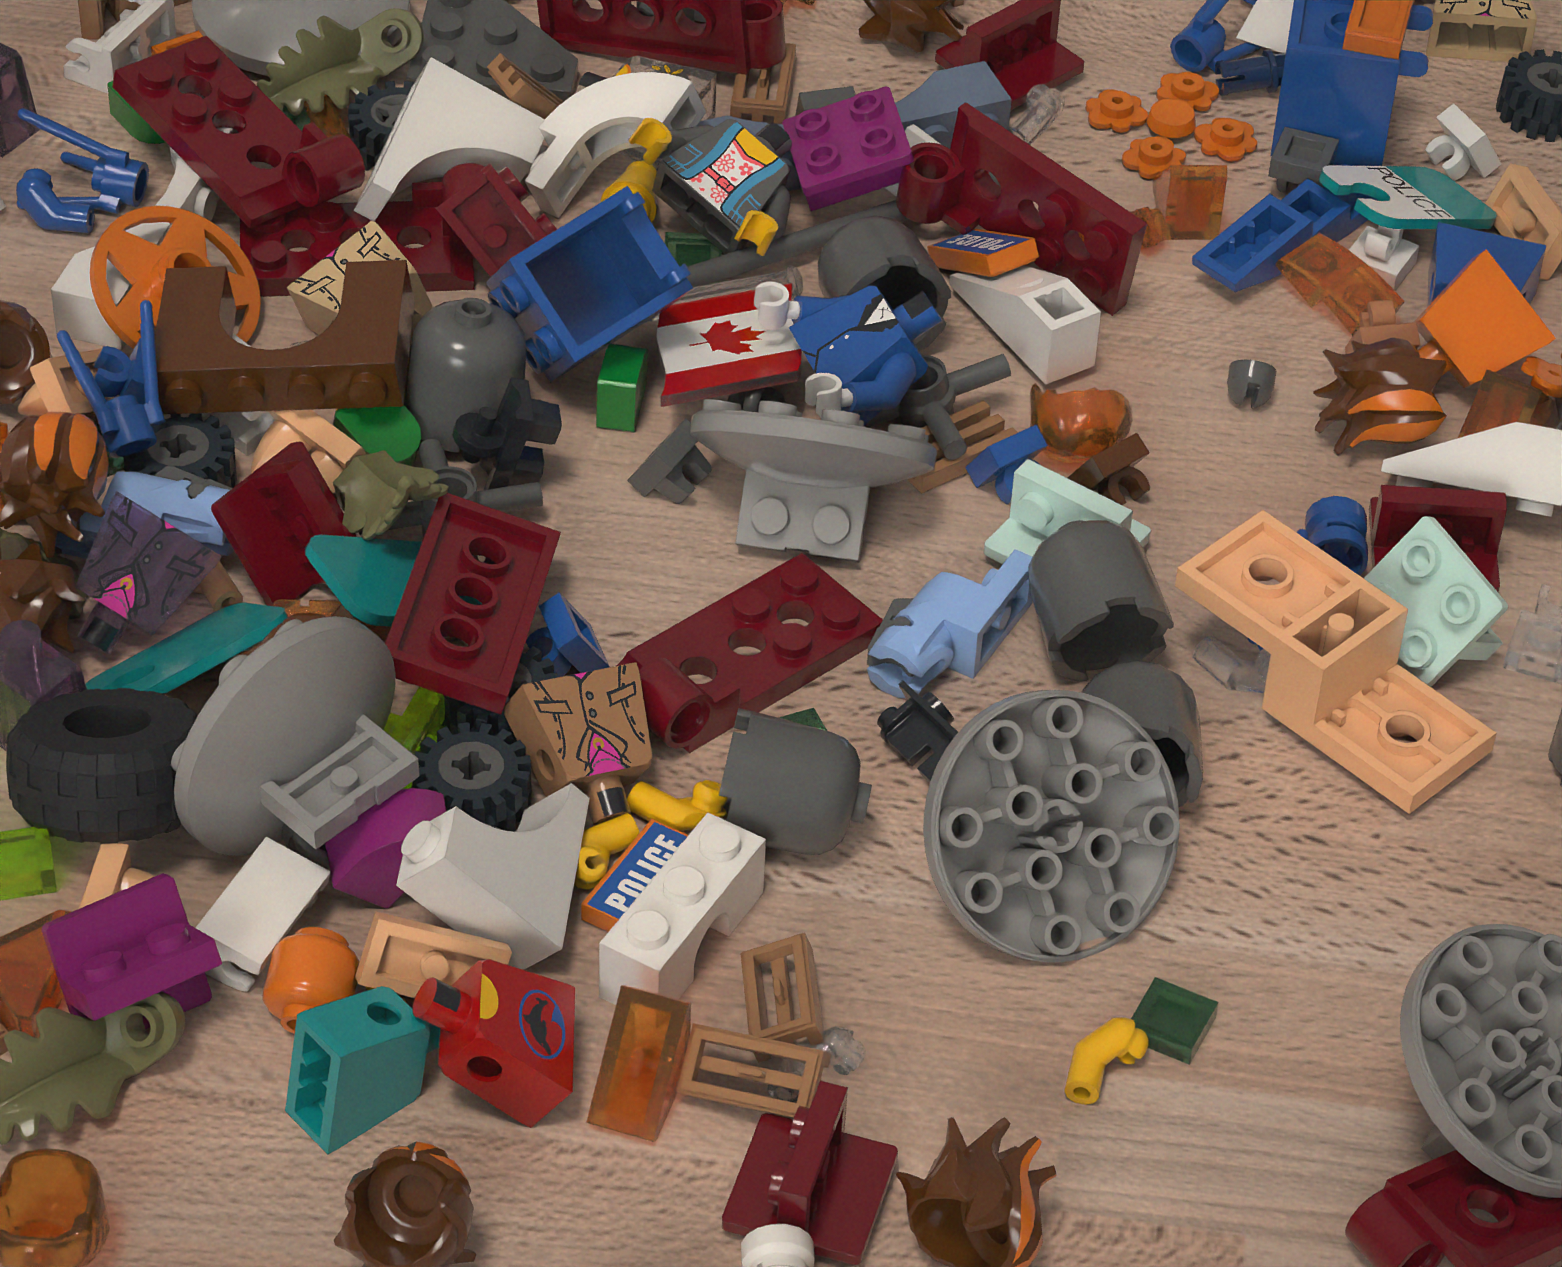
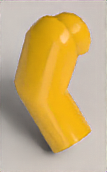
[627,780,728,832]
[574,813,639,889]
[1064,1017,1149,1105]

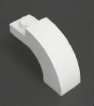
[525,72,706,219]

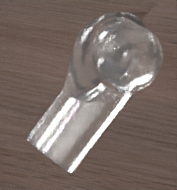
[1009,84,1065,145]
[1193,636,1271,693]
[767,1026,866,1103]

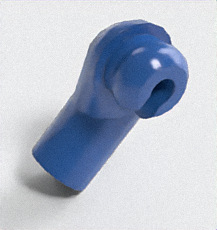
[16,168,95,234]

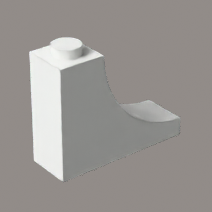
[354,57,548,221]
[396,783,590,970]

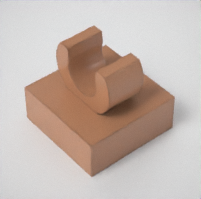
[1345,300,1421,354]

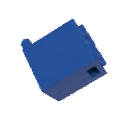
[1270,0,1434,166]
[486,186,693,383]

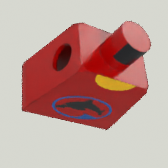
[413,959,575,1128]

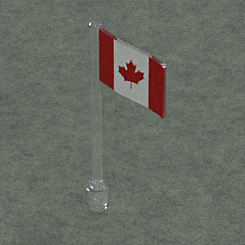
[290,265,804,407]

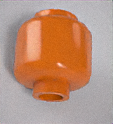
[262,927,360,1034]

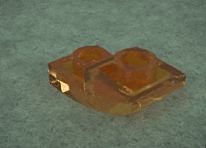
[1275,233,1405,336]

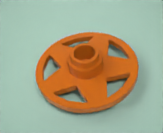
[90,206,261,349]

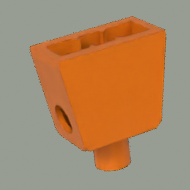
[1414,249,1556,388]

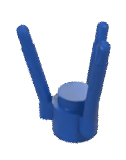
[1170,0,1262,72]
[17,108,149,214]
[57,300,165,458]

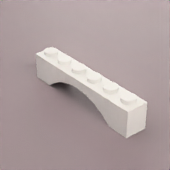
[51,92,239,350]

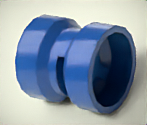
[1305,496,1368,576]

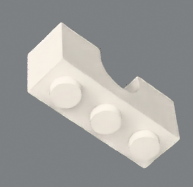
[599,812,766,1025]

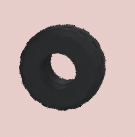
[6,688,197,844]

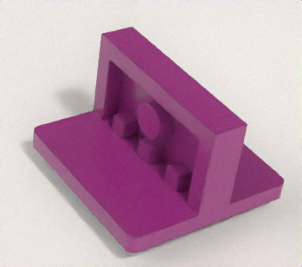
[782,86,914,212]
[42,873,222,1029]

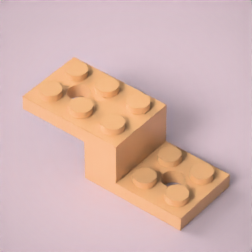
[1175,510,1497,814]

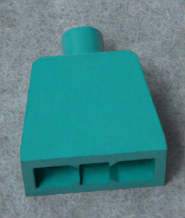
[285,986,440,1154]

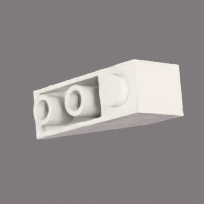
[949,265,1101,384]
[1381,422,1562,517]

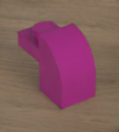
[325,788,446,909]

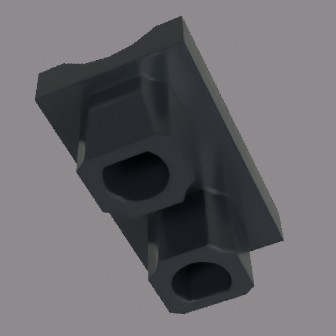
[452,377,562,490]

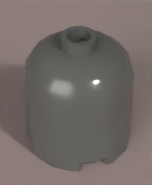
[818,215,951,351]
[403,298,526,452]
[1028,520,1174,681]
[1082,660,1203,808]
[719,708,872,855]

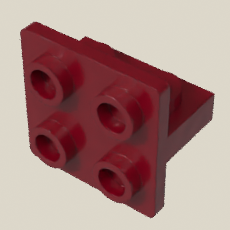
[935,0,1085,110]
[436,163,557,277]
[211,441,357,608]
[1369,485,1507,593]
[722,1081,898,1265]

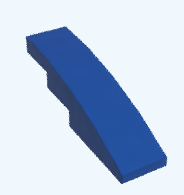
[1192,163,1379,292]

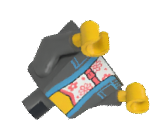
[628,118,792,256]

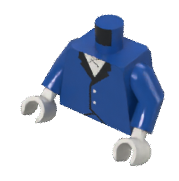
[754,282,942,426]

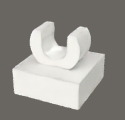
[1425,103,1501,181]
[1341,225,1419,293]

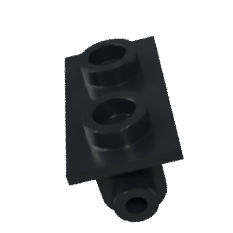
[877,681,958,783]

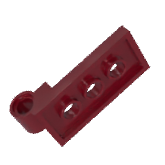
[537,0,786,75]
[112,35,365,228]
[896,102,1147,316]
[240,163,485,297]
[385,493,561,714]
[616,553,883,753]
[1345,1150,1562,1267]

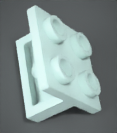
[984,459,1151,564]
[1364,516,1508,687]

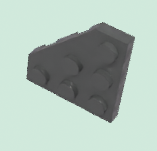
[406,0,578,102]

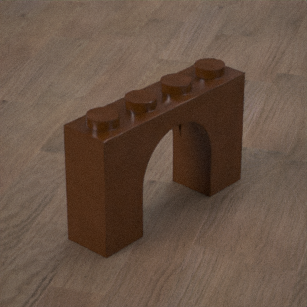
[155,260,415,415]

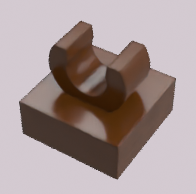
[1067,433,1150,506]

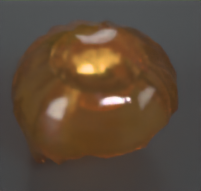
[1030,383,1133,463]
[0,1148,110,1267]

